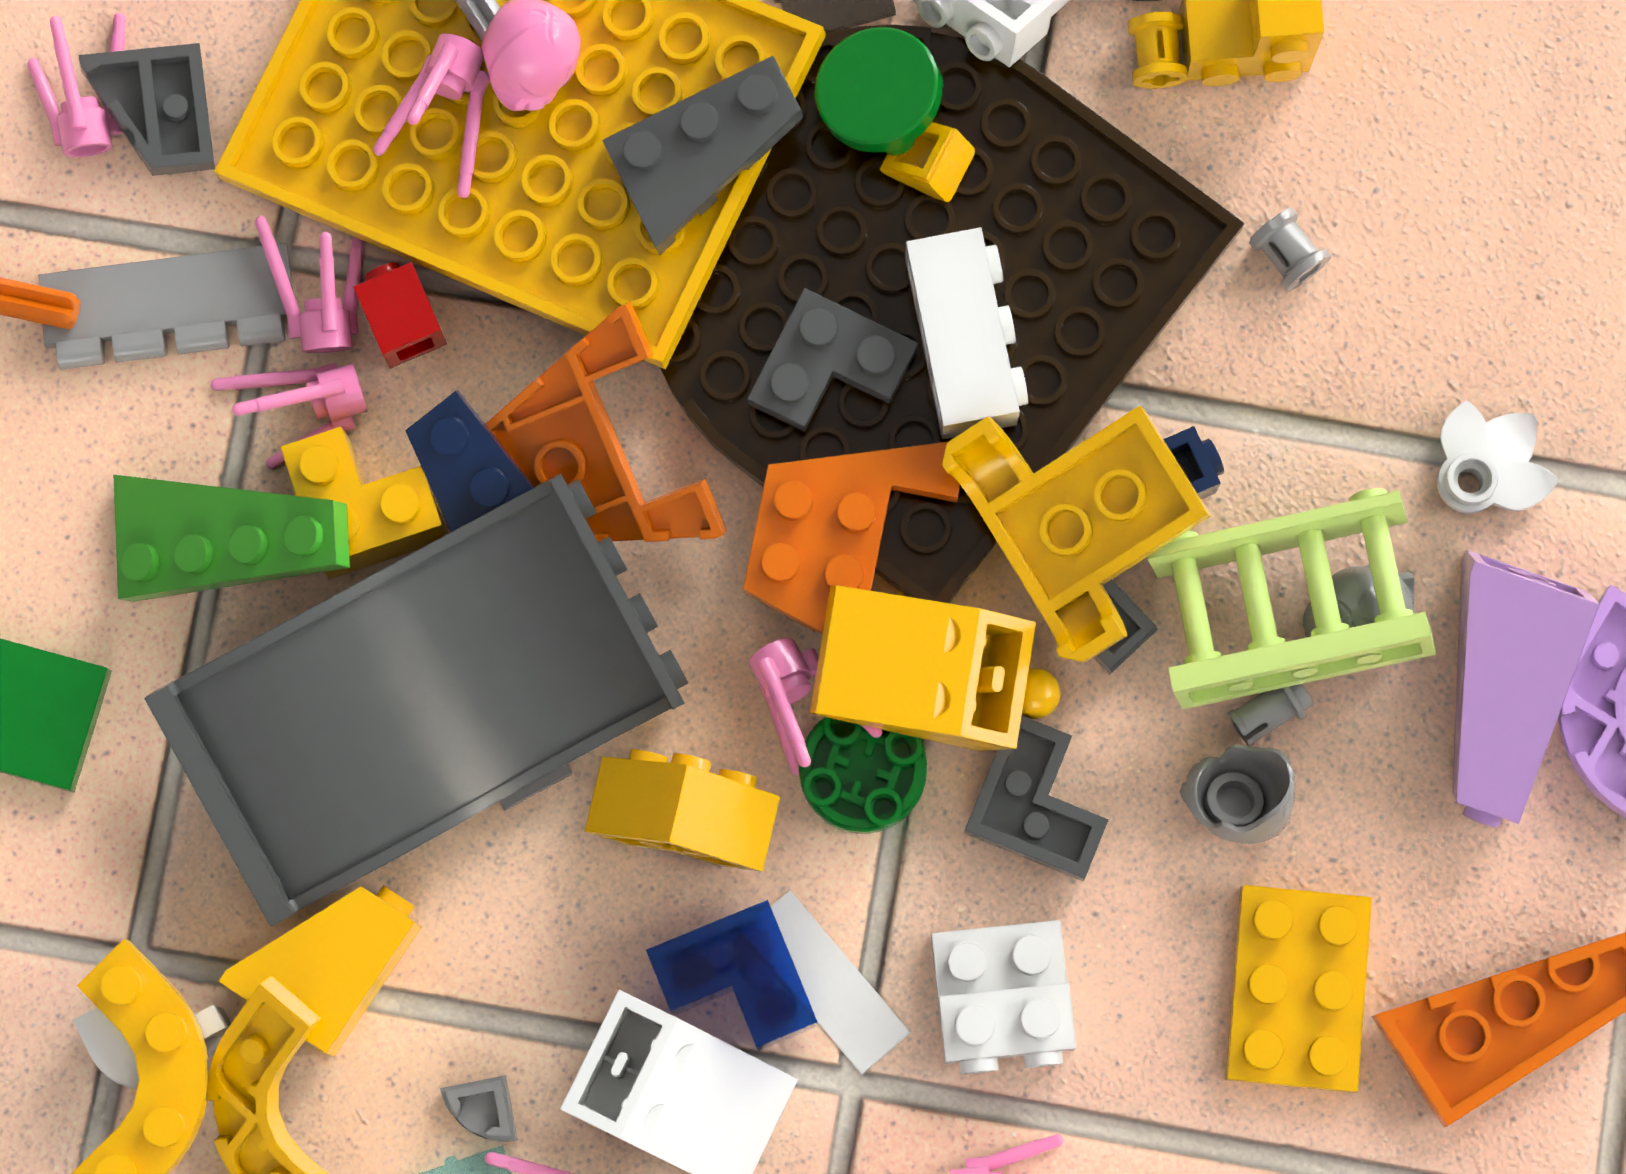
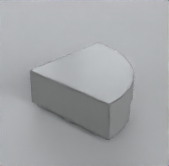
[440,1076,518,1142]

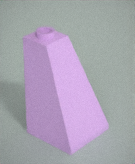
[1452,550,1600,828]

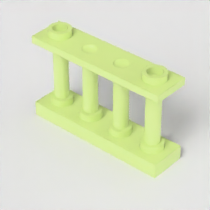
[1147,488,1437,709]

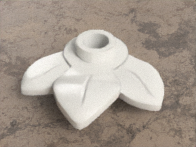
[1437,401,1558,514]

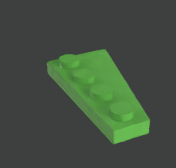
[113,474,350,602]

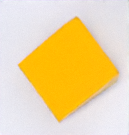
[880,122,975,202]

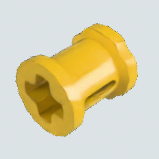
[1127,12,1188,89]

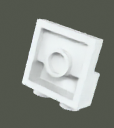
[913,0,1070,68]
[931,920,1076,1075]

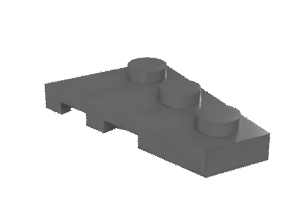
[602,56,803,256]

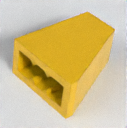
[218,885,422,1057]

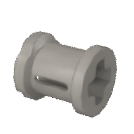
[1249,207,1331,292]

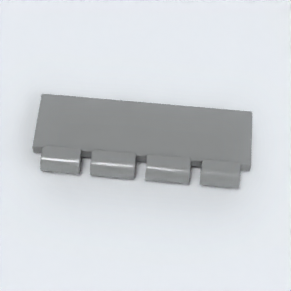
[38,243,293,370]

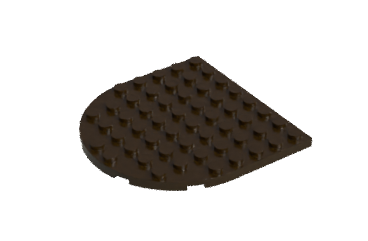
[659,25,1245,603]

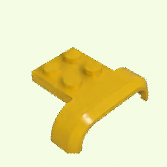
[942,405,1211,663]

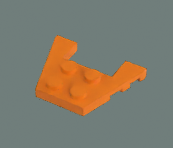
[485,301,728,542]
[743,442,960,635]

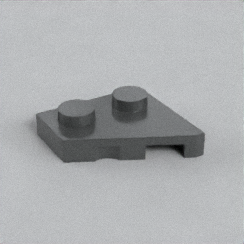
[79,43,215,176]

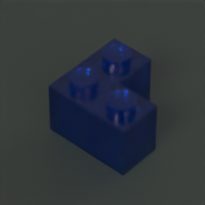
[646,900,818,1051]

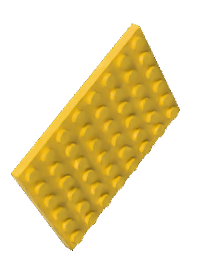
[214,0,826,370]

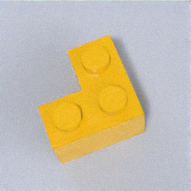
[1179,0,1325,87]
[280,427,448,579]
[584,749,780,872]

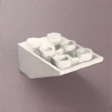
[560,990,798,1174]

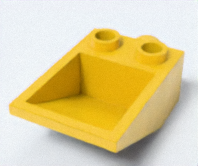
[810,585,1061,751]

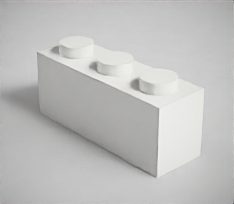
[905,227,1028,439]

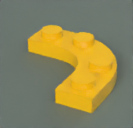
[71,939,209,1174]
[206,976,328,1174]

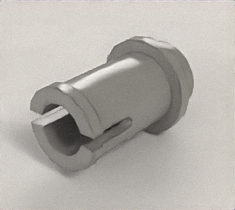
[1227,684,1314,746]

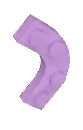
[1558,585,1626,819]

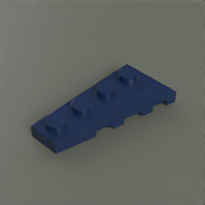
[405,390,534,532]

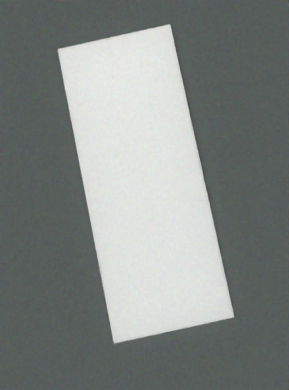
[741,890,911,1075]

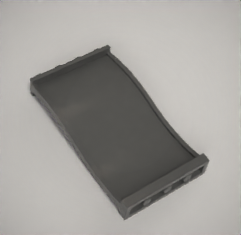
[144,473,689,927]

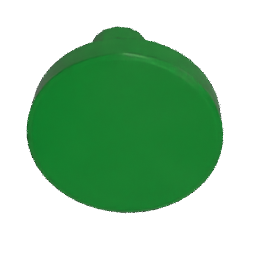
[815,27,944,155]
[799,717,927,834]

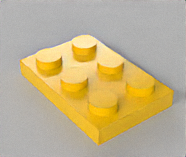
[1225,885,1372,1093]

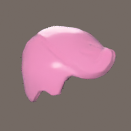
[482,0,581,111]

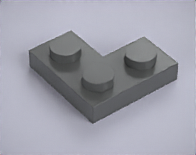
[747,288,919,432]
[964,716,1109,881]

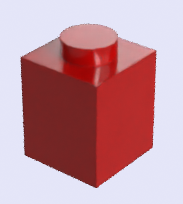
[353,262,447,369]

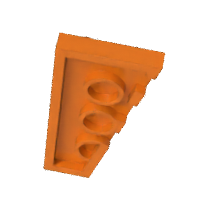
[1371,932,1626,1127]

